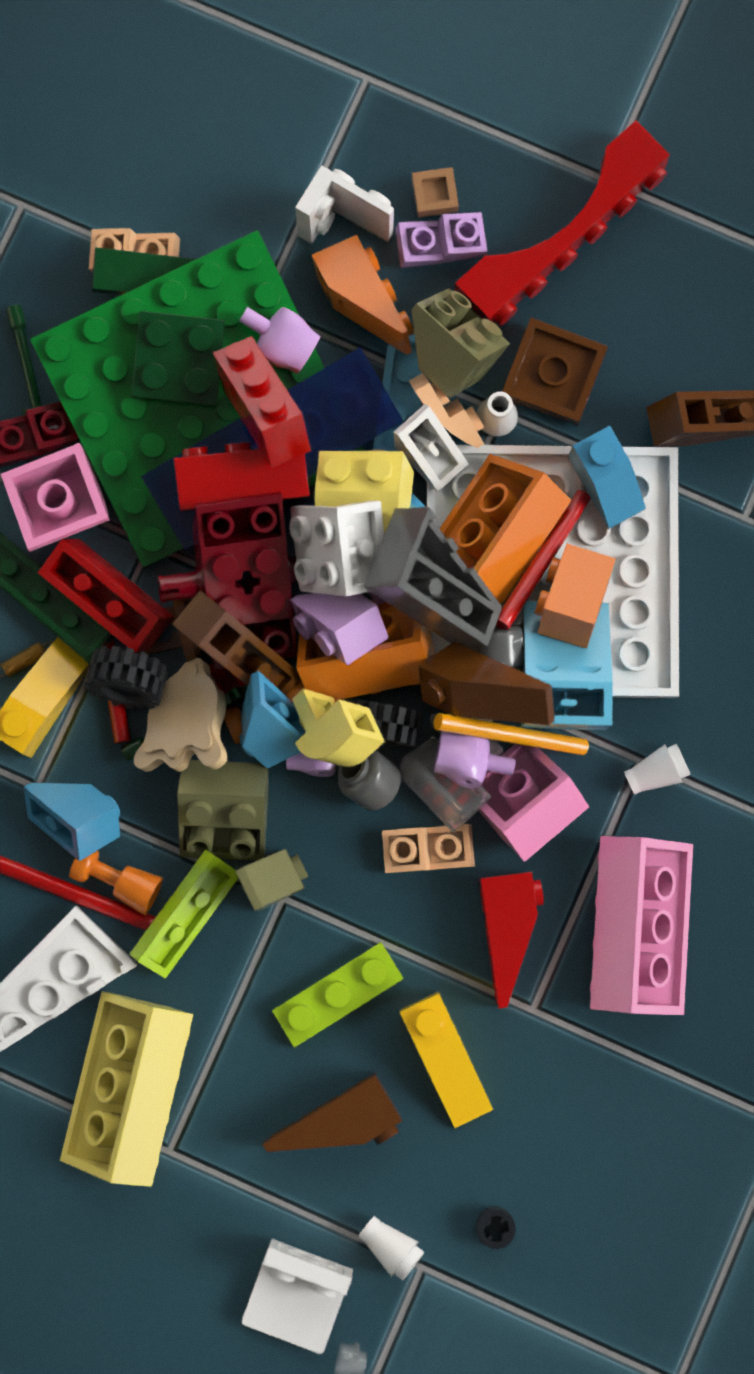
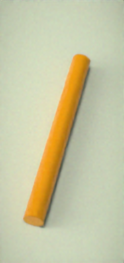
[434,713,589,755]

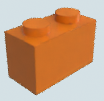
[534,543,616,649]

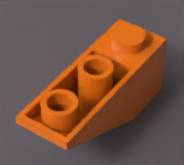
[312,235,414,355]

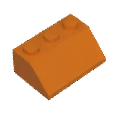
[439,454,571,605]
[296,599,435,702]

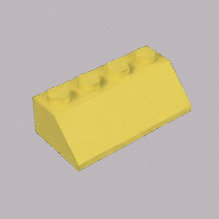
[60,991,193,1187]

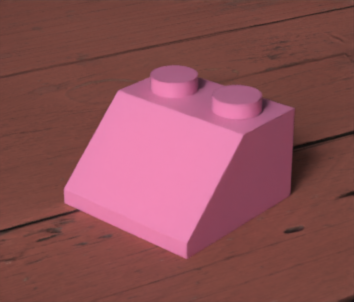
[1,443,109,551]
[472,744,589,862]

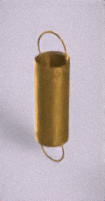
[0,641,54,677]

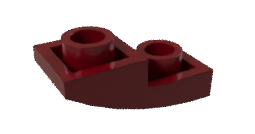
[0,401,79,468]

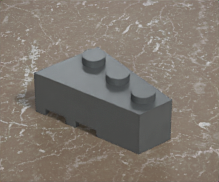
[364,507,502,646]

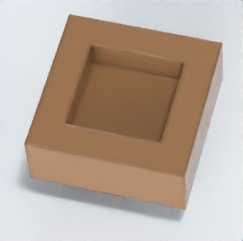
[412,167,459,218]

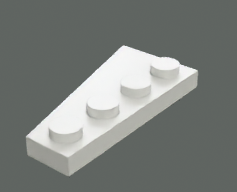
[0,905,137,1052]

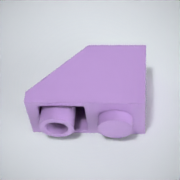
[290,593,389,665]

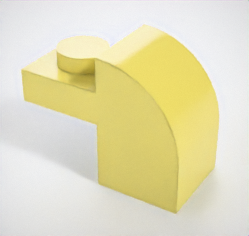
[292,688,384,767]

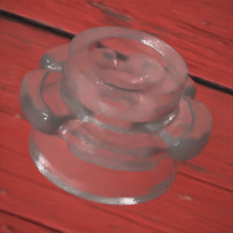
[335,1341,367,1374]

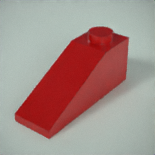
[478,872,544,1008]

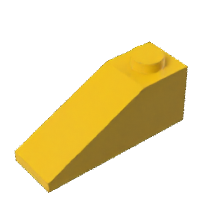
[0,637,89,758]
[399,992,493,1128]

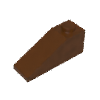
[646,390,754,447]
[173,591,300,696]
[418,642,555,725]
[262,1072,402,1152]

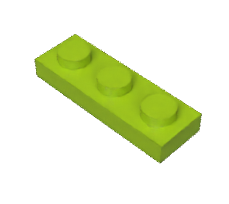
[130,849,239,979]
[272,942,404,1048]

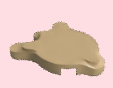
[134,658,227,772]

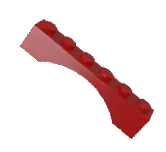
[454,120,670,326]

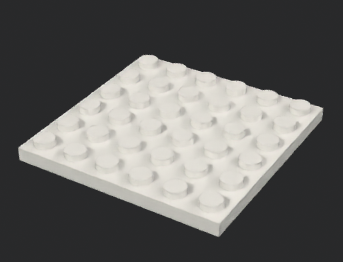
[426,445,679,698]

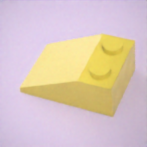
[315,451,414,534]

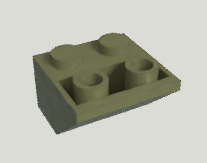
[411,288,510,398]
[177,760,268,861]

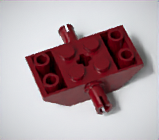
[157,492,298,670]

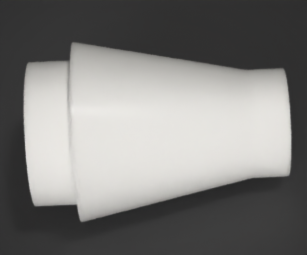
[477,392,518,436]
[624,744,691,795]
[358,1216,424,1281]

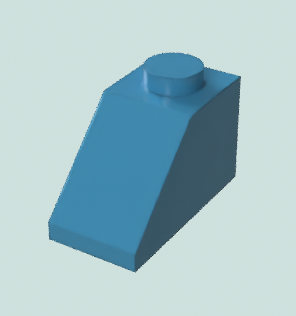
[568,426,646,529]
[240,671,306,769]
[24,783,120,861]

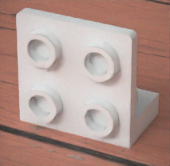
[295,165,394,244]
[289,500,384,596]
[242,1239,353,1354]

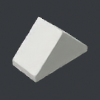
[394,404,469,492]

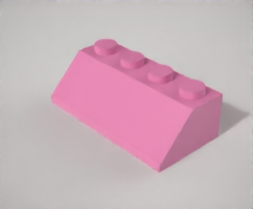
[590,836,693,1015]

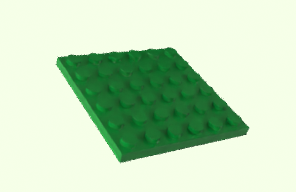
[30,230,365,568]

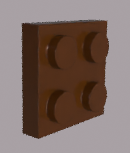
[502,317,608,426]

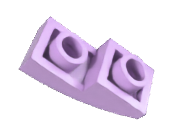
[395,212,488,268]

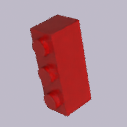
[213,336,311,468]
[174,442,310,511]
[37,539,175,652]

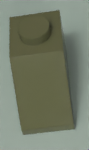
[236,849,309,911]

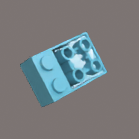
[521,601,613,730]

